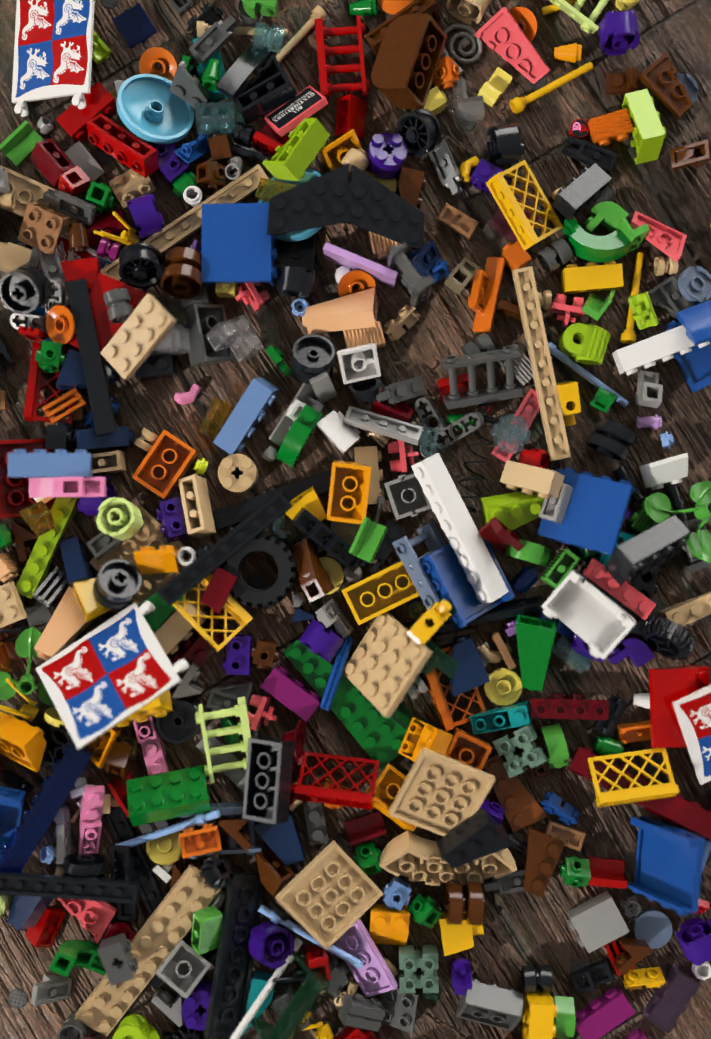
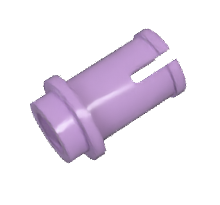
[636,414,662,430]

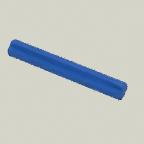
[320,636,353,711]

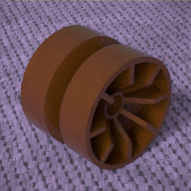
[161,247,203,299]
[445,881,485,925]

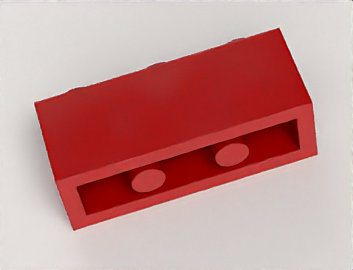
[56,82,117,143]

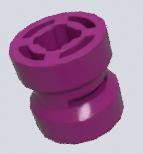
[97,237,122,261]

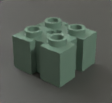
[493,724,549,778]
[398,944,439,993]

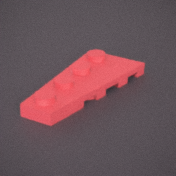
[474,7,551,84]

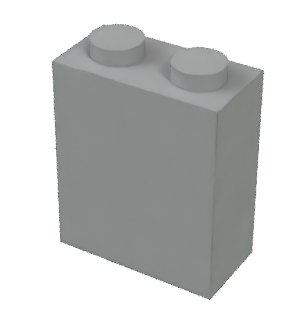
[567,891,630,953]

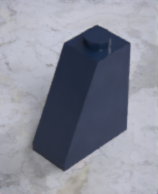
[56,349,117,390]
[75,426,135,453]
[59,536,97,587]
[450,635,490,697]
[254,811,305,866]
[7,895,53,931]

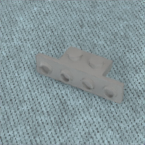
[269,383,324,446]

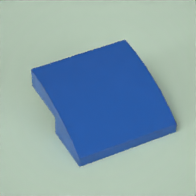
[677,300,711,346]

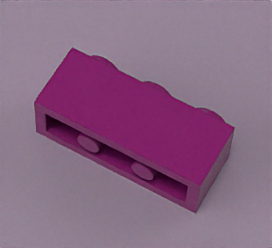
[260,666,321,722]
[575,985,636,1039]

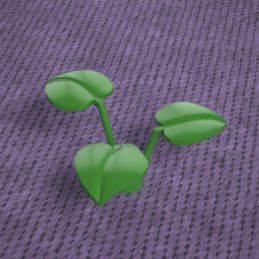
[644,481,711,563]
[0,627,54,706]

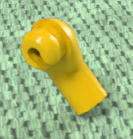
[459,156,479,183]

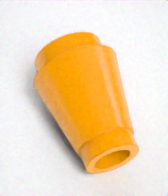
[554,43,582,63]

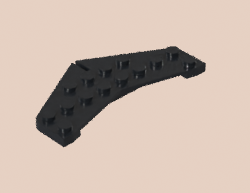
[267,164,425,251]

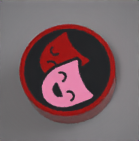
[569,119,589,140]

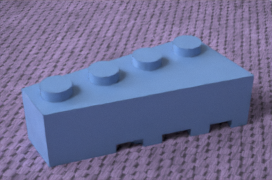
[213,376,281,455]
[8,449,92,479]

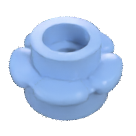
[291,298,310,317]
[660,431,674,449]
[40,845,56,865]

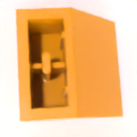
[134,545,181,574]
[398,717,453,762]

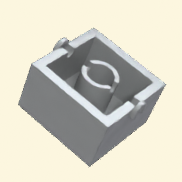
[383,473,432,520]

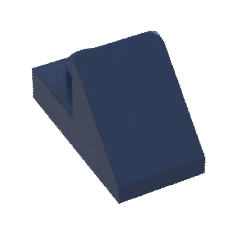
[407,240,440,277]

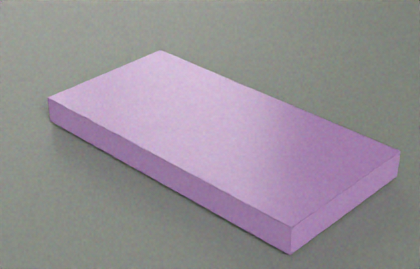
[323,242,398,288]
[335,918,398,998]

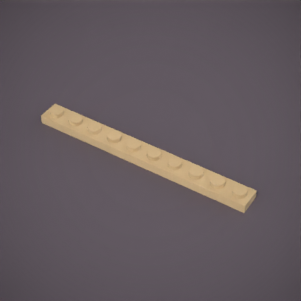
[100,164,270,282]
[512,266,571,461]

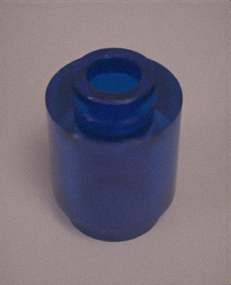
[510,566,539,594]

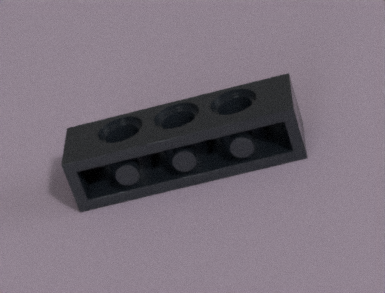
[622,565,662,635]

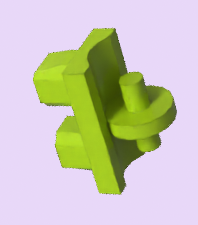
[92,31,111,65]
[628,292,659,330]

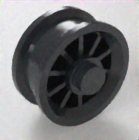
[395,108,441,157]
[119,241,163,289]

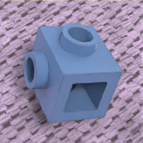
[382,875,412,911]

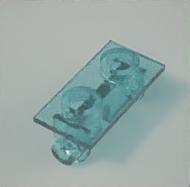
[551,635,592,674]

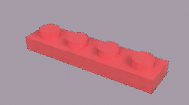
[491,388,540,463]
[581,559,656,620]

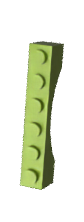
[16,497,80,599]

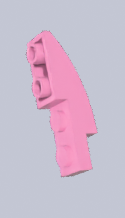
[29,477,106,498]
[133,716,169,776]
[78,785,105,855]

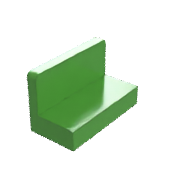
[0,121,44,168]
[615,218,650,254]
[581,288,616,321]
[349,517,388,564]

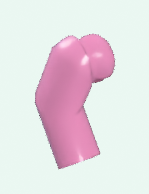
[174,383,202,405]

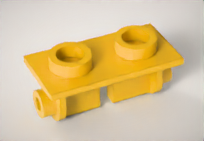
[623,966,666,991]

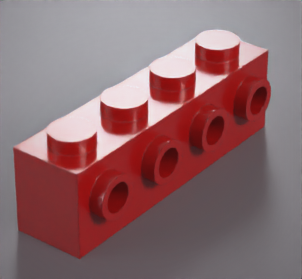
[86,113,159,178]

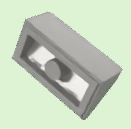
[539,483,573,524]

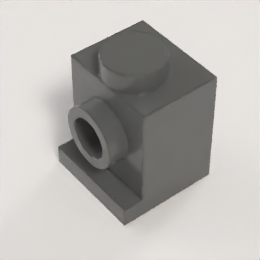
[321,960,349,998]

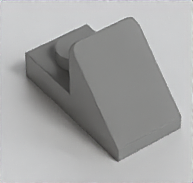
[172,663,204,699]
[31,974,72,1007]
[151,987,185,1027]

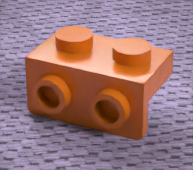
[178,823,222,859]

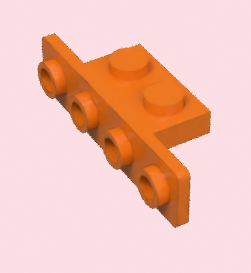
[468,257,506,333]

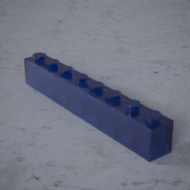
[0,741,95,873]

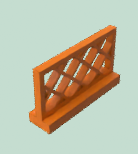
[422,645,486,732]

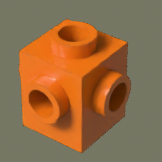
[432,56,460,90]

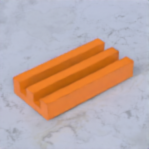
[42,388,87,425]

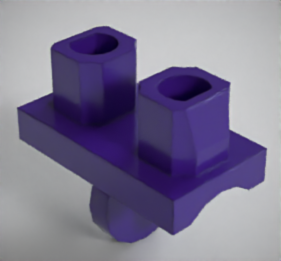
[450,958,473,996]

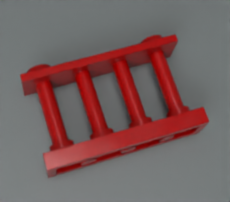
[314,15,370,102]

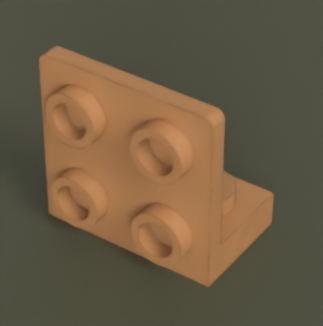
[18,202,73,255]

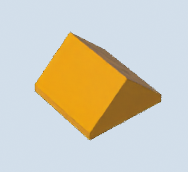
[320,129,362,172]
[81,725,124,768]

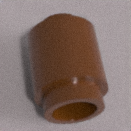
[68,223,90,253]

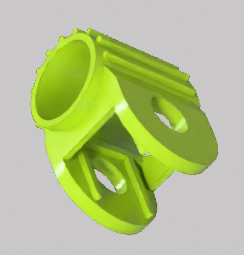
[558,323,611,365]
[113,1013,161,1039]

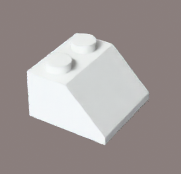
[337,343,381,384]
[316,410,361,455]
[639,453,688,490]

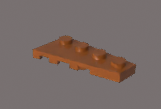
[483,753,548,832]

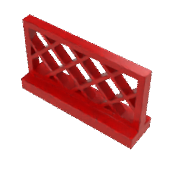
[23,342,80,425]
[294,751,380,810]

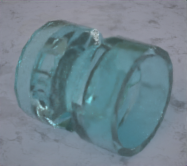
[252,20,284,53]

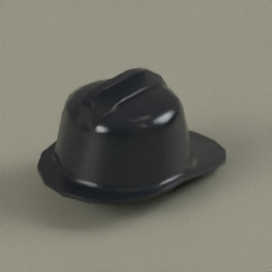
[347,377,381,404]

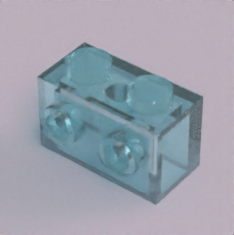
[195,102,236,135]

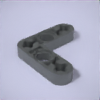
[10,277,66,334]
[415,397,484,448]

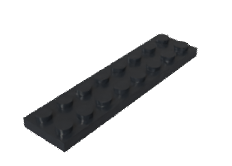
[204,873,265,1039]

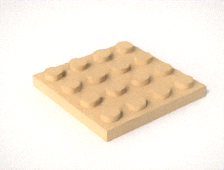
[343,611,433,718]
[389,747,495,836]
[275,840,384,950]

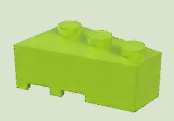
[622,89,666,165]
[262,118,330,181]
[480,491,543,530]

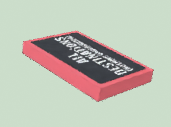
[264,85,328,137]

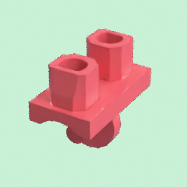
[235,283,270,312]
[548,293,585,327]
[387,440,419,474]
[247,694,277,731]

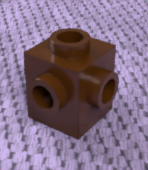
[196,160,227,191]
[251,639,279,669]

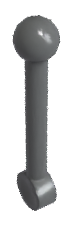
[374,495,385,523]

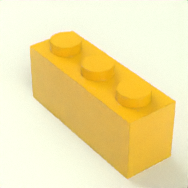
[561,261,624,294]

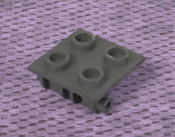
[381,987,419,1034]

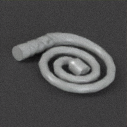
[441,23,482,76]

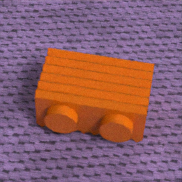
[588,108,633,147]

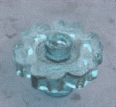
[492,414,531,454]

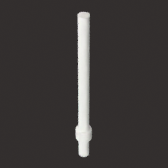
[230,938,303,1039]

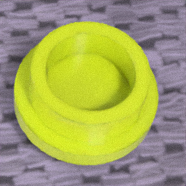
[193,457,209,476]

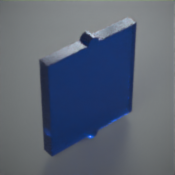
[113,3,157,49]

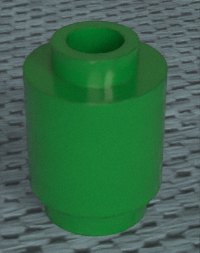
[171,171,198,199]
[593,735,624,755]

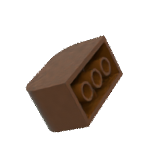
[371,13,447,109]

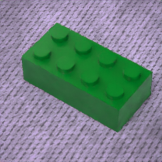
[126,765,211,827]

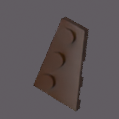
[638,51,693,120]
[523,826,565,898]

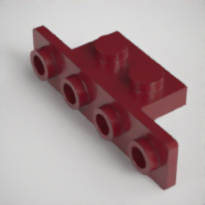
[169,610,224,667]
[530,693,609,720]

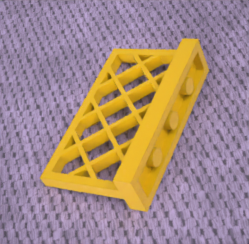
[486,160,563,251]
[172,573,253,652]
[587,748,679,808]

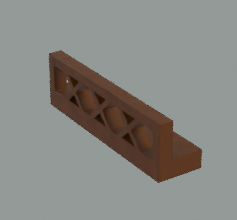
[363,0,441,60]

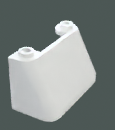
[541,569,636,660]

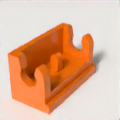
[616,720,651,745]

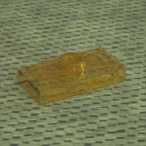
[255,178,296,201]
[198,397,232,439]

